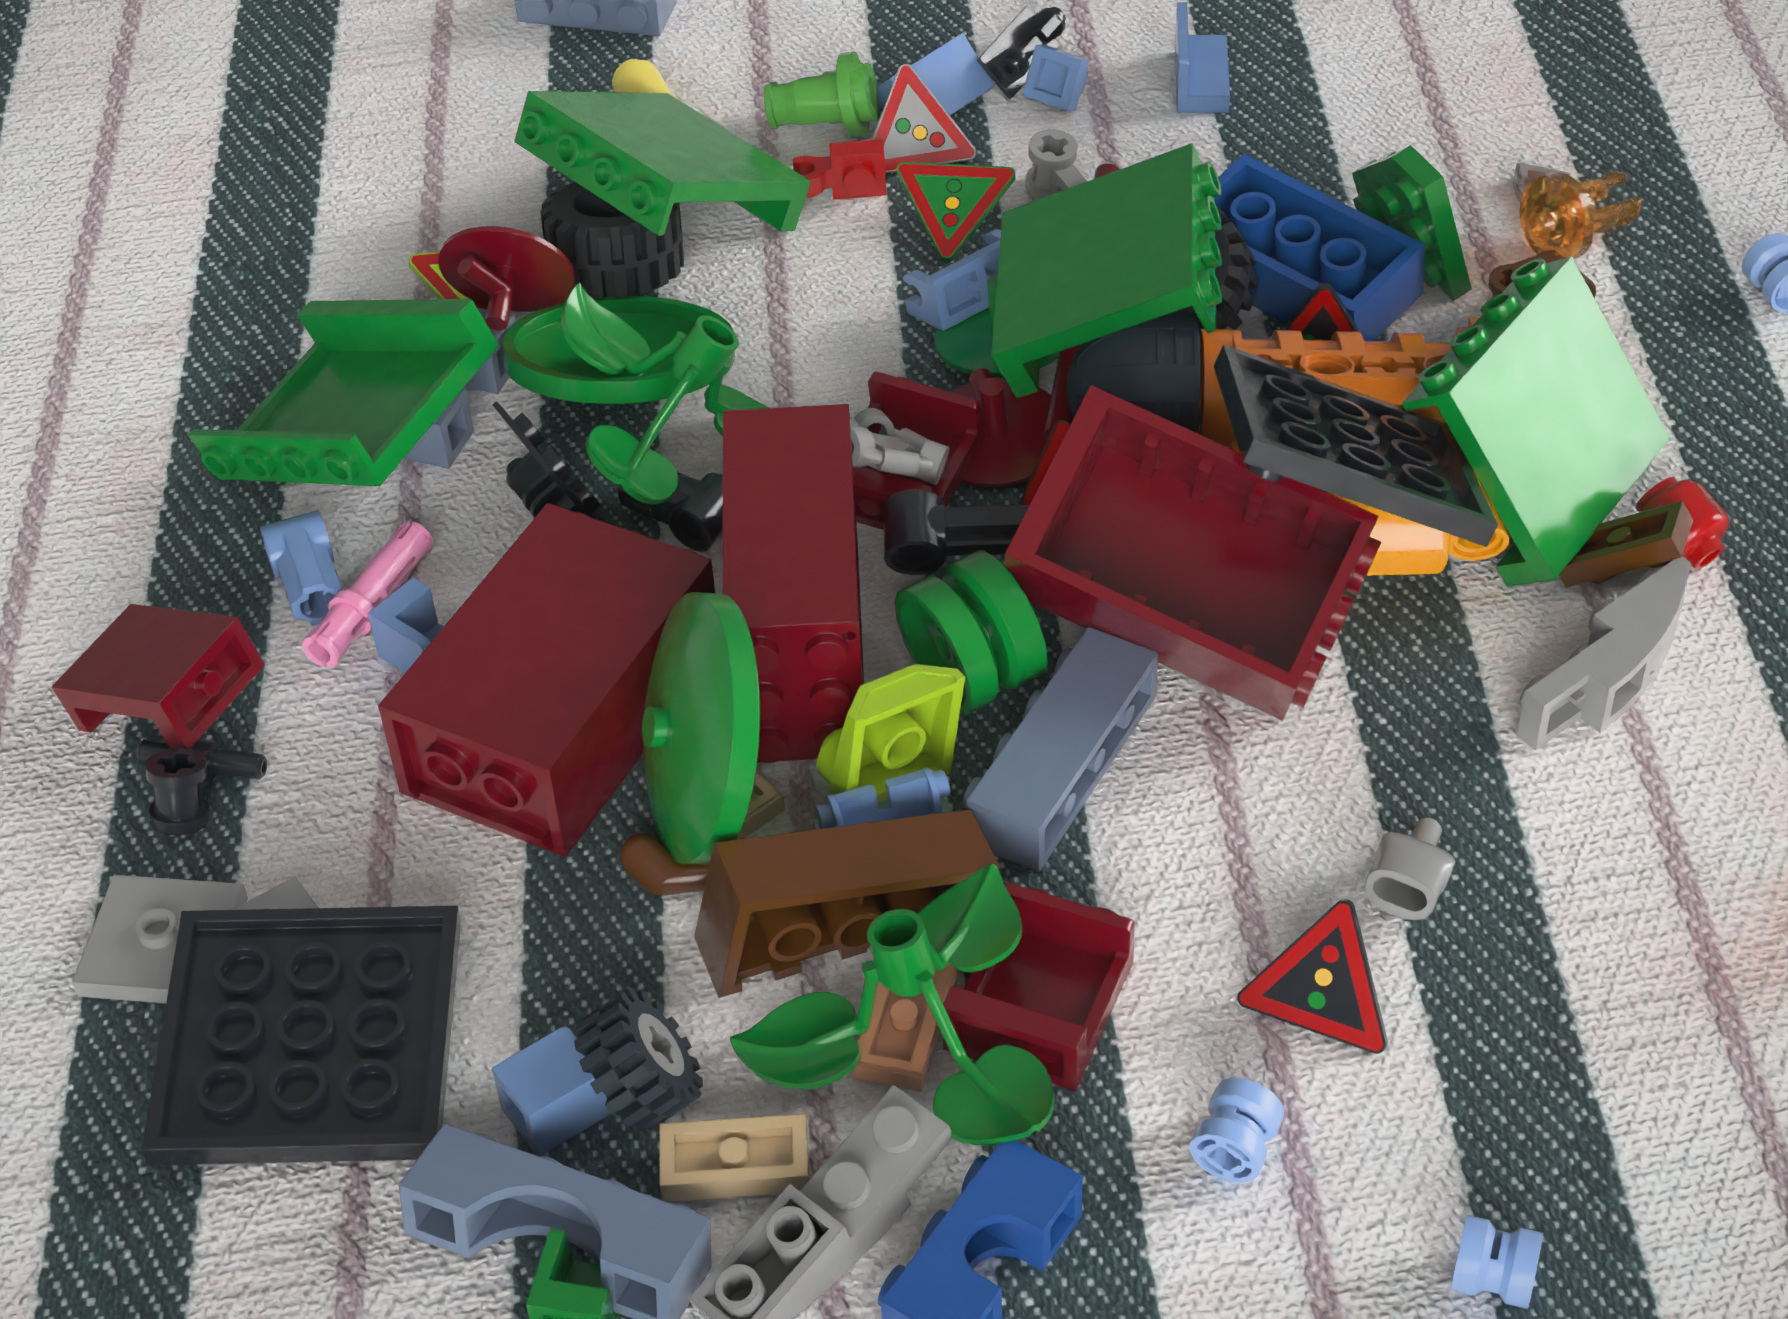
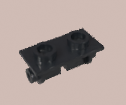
[977,5,1066,100]

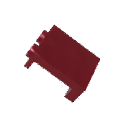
[852,371,984,530]
[51,604,265,749]
[943,882,1135,1091]

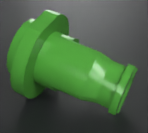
[764,51,879,138]

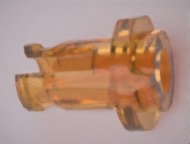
[1519,171,1641,260]

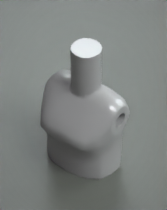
[1365,818,1456,920]

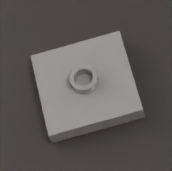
[72,875,248,1003]

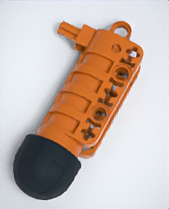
[1066,310,1479,474]

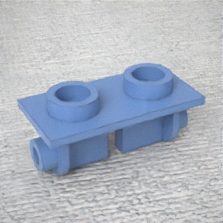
[813,767,953,830]

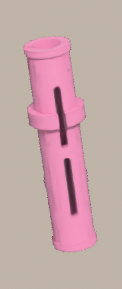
[302,521,434,668]

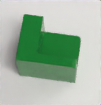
[526,1228,621,1319]

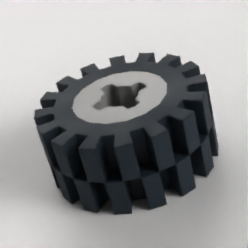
[574,988,703,1132]

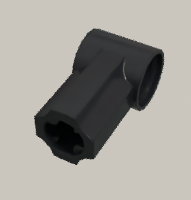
[618,472,723,552]

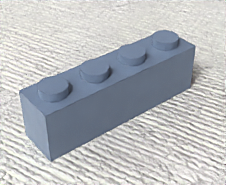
[962,627,1158,872]

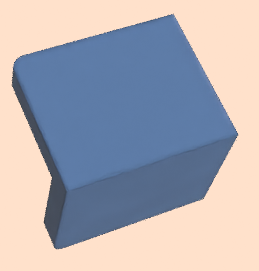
[368,578,444,673]
[492,1027,611,1156]

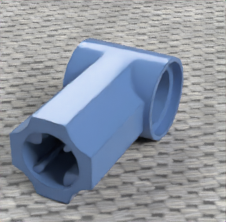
[259,510,343,626]

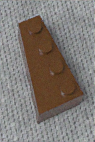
[694,809,1000,998]

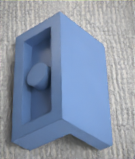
[1175,2,1230,113]
[877,33,994,115]

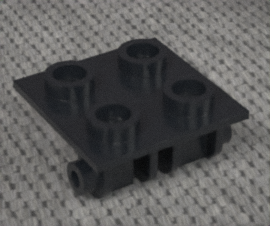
[493,401,601,520]

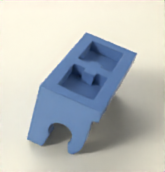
[903,229,1001,331]

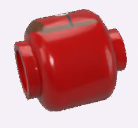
[1635,477,1729,570]

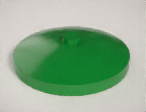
[503,296,735,404]
[642,592,760,865]

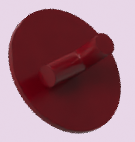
[438,226,575,331]
[953,368,1051,488]

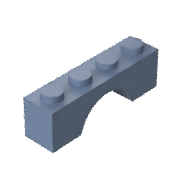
[399,1123,712,1319]

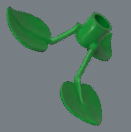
[561,283,769,504]
[730,863,1055,1146]

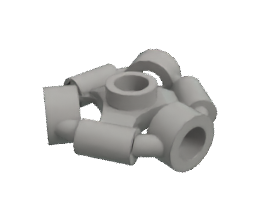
[850,408,950,485]

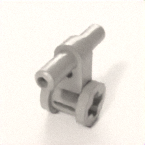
[1025,129,1087,200]

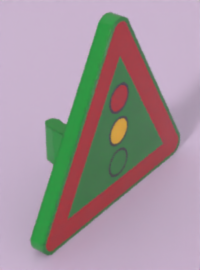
[896,162,1016,262]

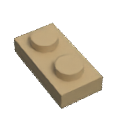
[660,1114,810,1202]

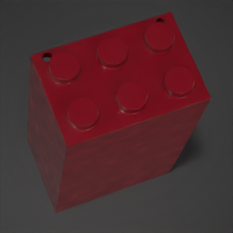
[1005,385,1382,721]
[723,404,864,763]
[378,503,716,857]

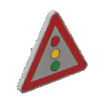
[871,64,976,173]

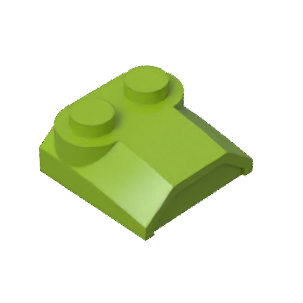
[816,664,965,803]

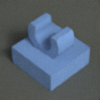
[1022,45,1090,111]

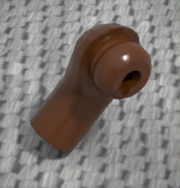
[620,833,709,896]

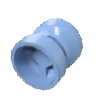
[1741,233,1788,313]
[1190,1078,1285,1183]
[1451,1215,1543,1309]

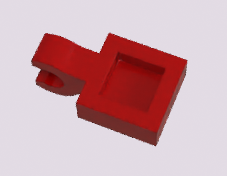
[792,139,886,200]

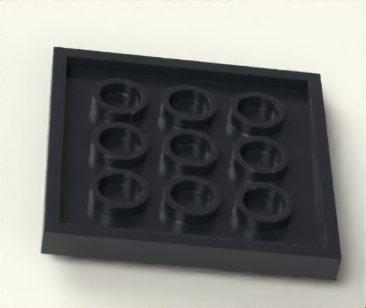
[1213,344,1498,547]
[142,905,461,1166]

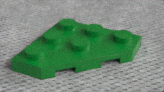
[1352,145,1472,301]

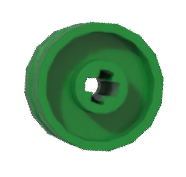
[894,550,1048,716]

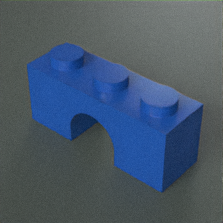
[878,1140,1083,1319]

